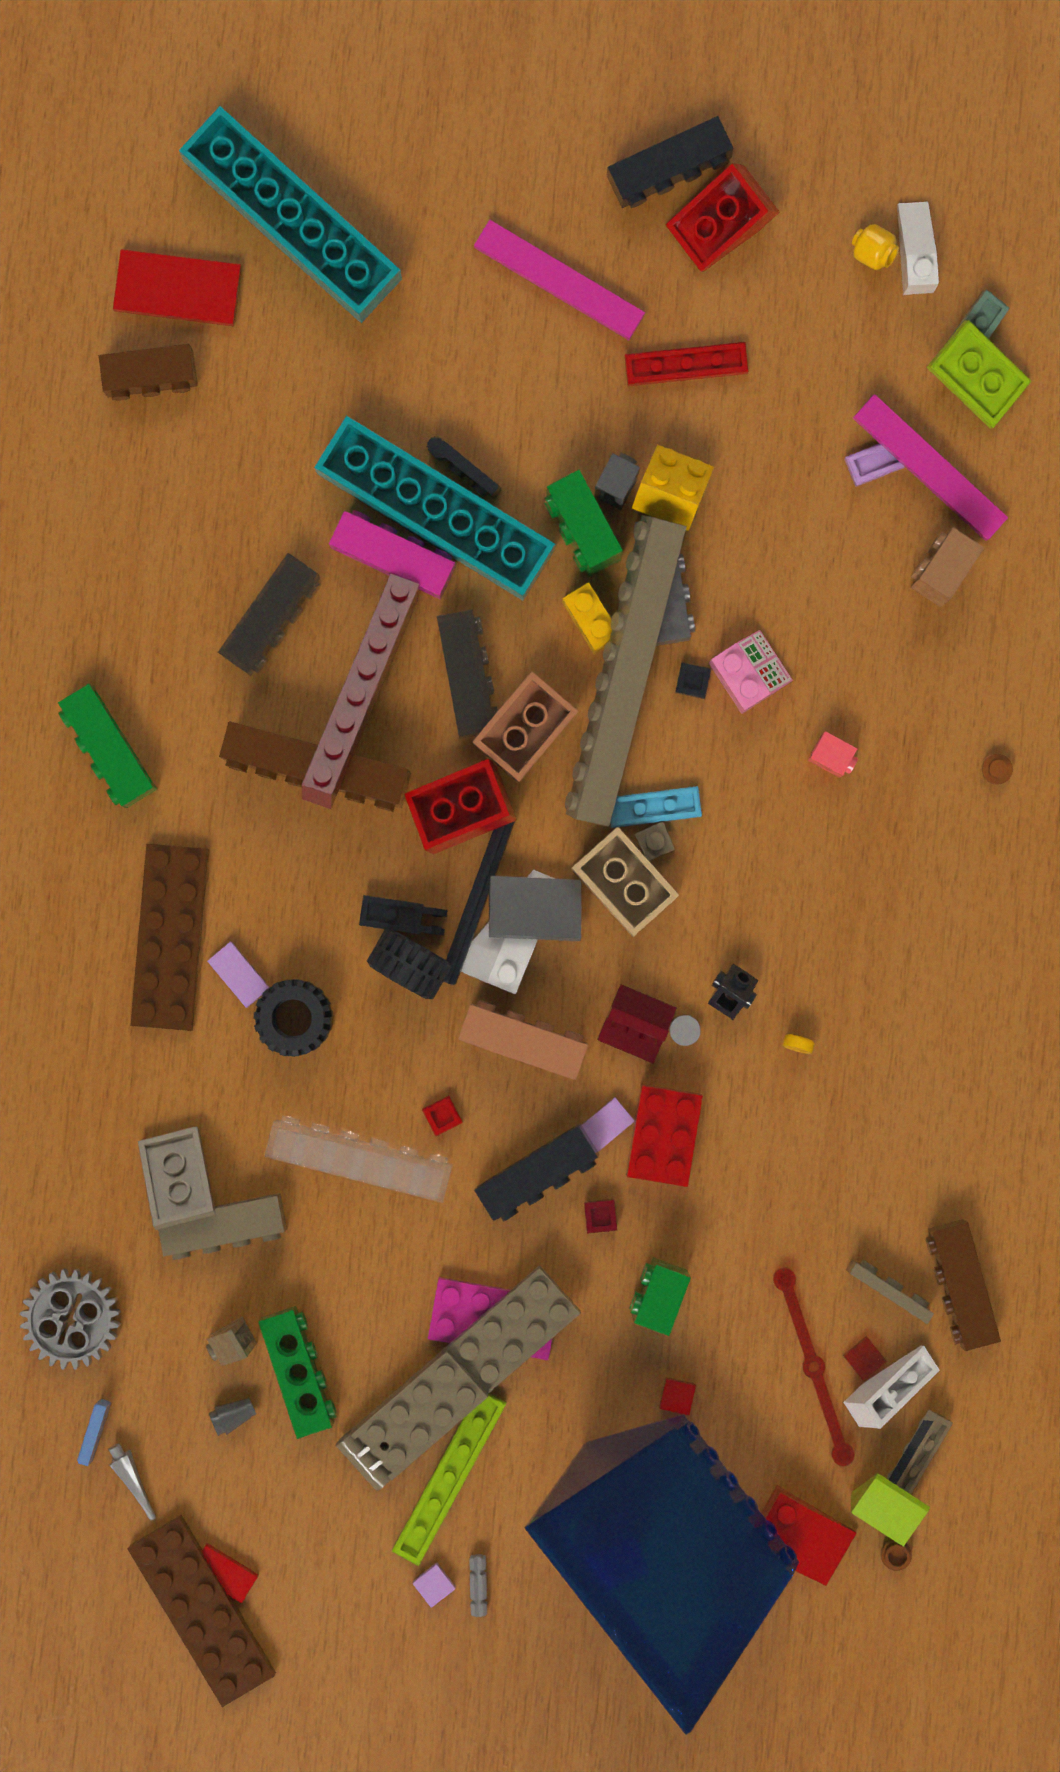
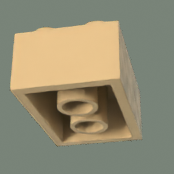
[572,827,679,937]

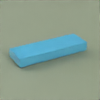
[610,786,702,828]

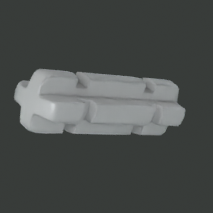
[469,1554,487,1617]

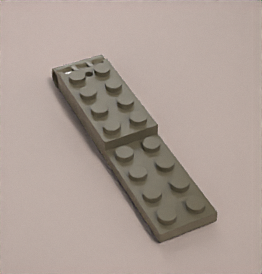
[335,1265,581,1491]

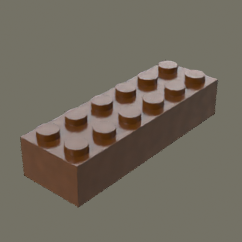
[219,721,411,812]

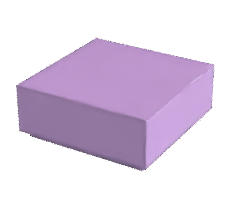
[412,1562,456,1608]

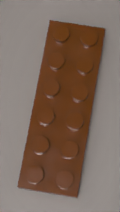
[130,844,209,1031]
[127,1515,276,1707]

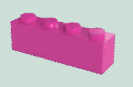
[329,510,456,600]

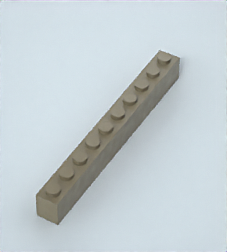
[565,515,687,826]

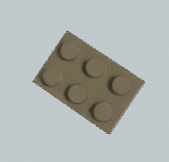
[138,1126,216,1230]

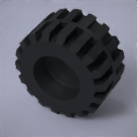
[367,929,452,999]
[253,979,333,1057]

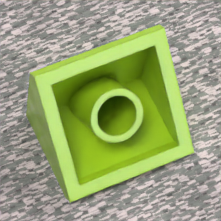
[851,1473,930,1547]

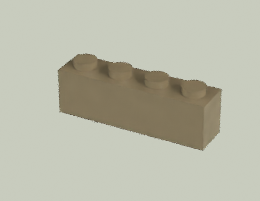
[158,1193,287,1260]

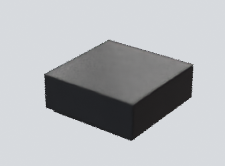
[675,663,711,699]

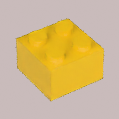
[632,444,714,531]

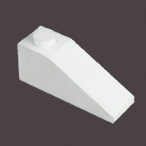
[897,202,939,295]
[843,1346,940,1429]

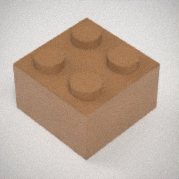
[911,527,984,607]

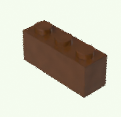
[98,344,198,401]

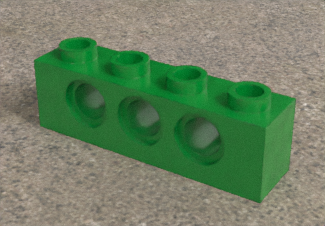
[258,1306,337,1439]

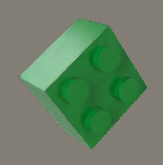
[629,1257,691,1336]

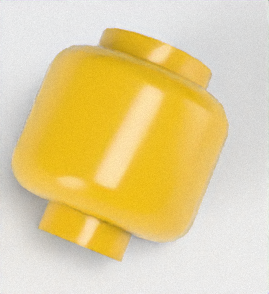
[852,224,899,270]

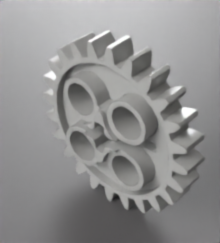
[20,1268,121,1370]

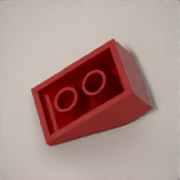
[665,163,780,272]
[746,1485,857,1586]

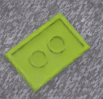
[926,320,1031,428]

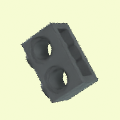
[594,453,640,511]

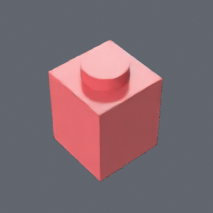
[808,731,858,778]

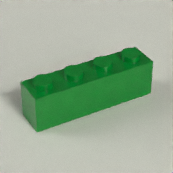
[58,684,157,808]

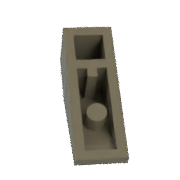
[206,1317,257,1366]

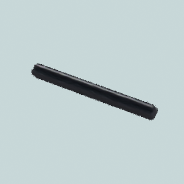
[444,821,515,985]

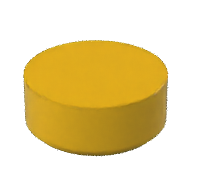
[782,1034,815,1054]

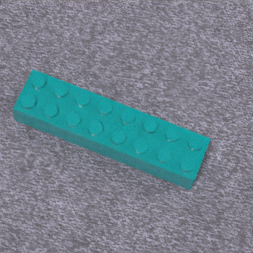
[179,106,402,323]
[314,415,555,601]

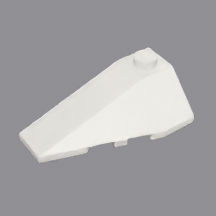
[461,870,555,994]

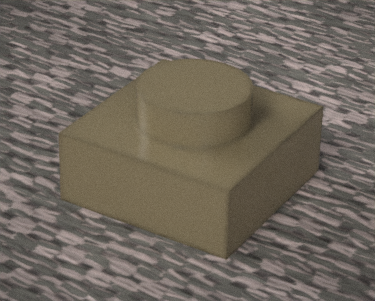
[634,822,675,861]

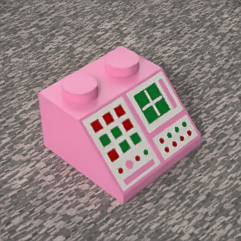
[709,630,793,714]

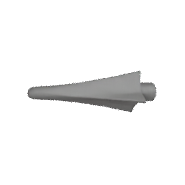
[108,1443,156,1521]

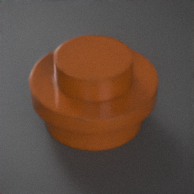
[982,754,1013,785]
[881,1540,912,1571]

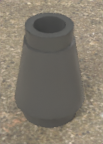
[208,1398,256,1436]

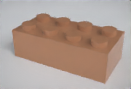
[458,1000,588,1080]

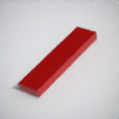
[625,342,749,386]

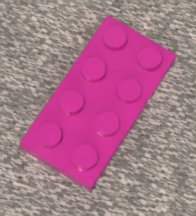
[428,1277,552,1360]

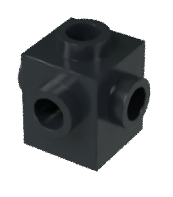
[708,964,759,1020]

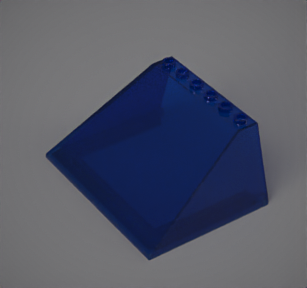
[524,1414,799,1735]

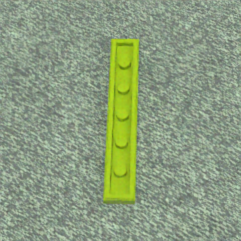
[392,1393,507,1566]

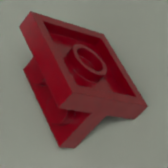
[597,984,677,1064]

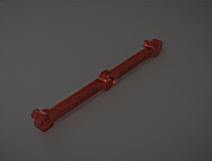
[773,1267,855,1466]

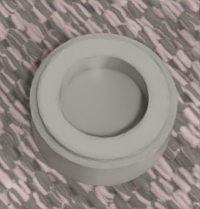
[669,1015,700,1046]

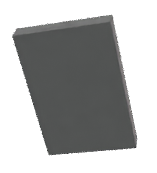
[489,876,581,941]

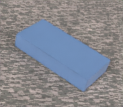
[77,1399,111,1466]

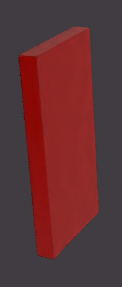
[113,249,242,327]

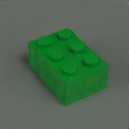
[544,469,623,577]

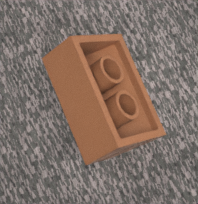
[472,671,578,782]

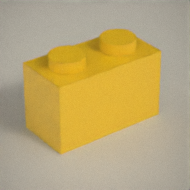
[562,582,612,654]

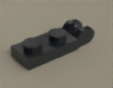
[426,436,502,498]
[359,895,448,936]

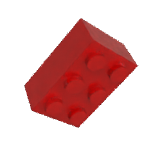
[404,759,517,855]
[626,1084,703,1187]

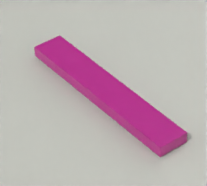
[474,219,645,340]
[853,394,1008,541]

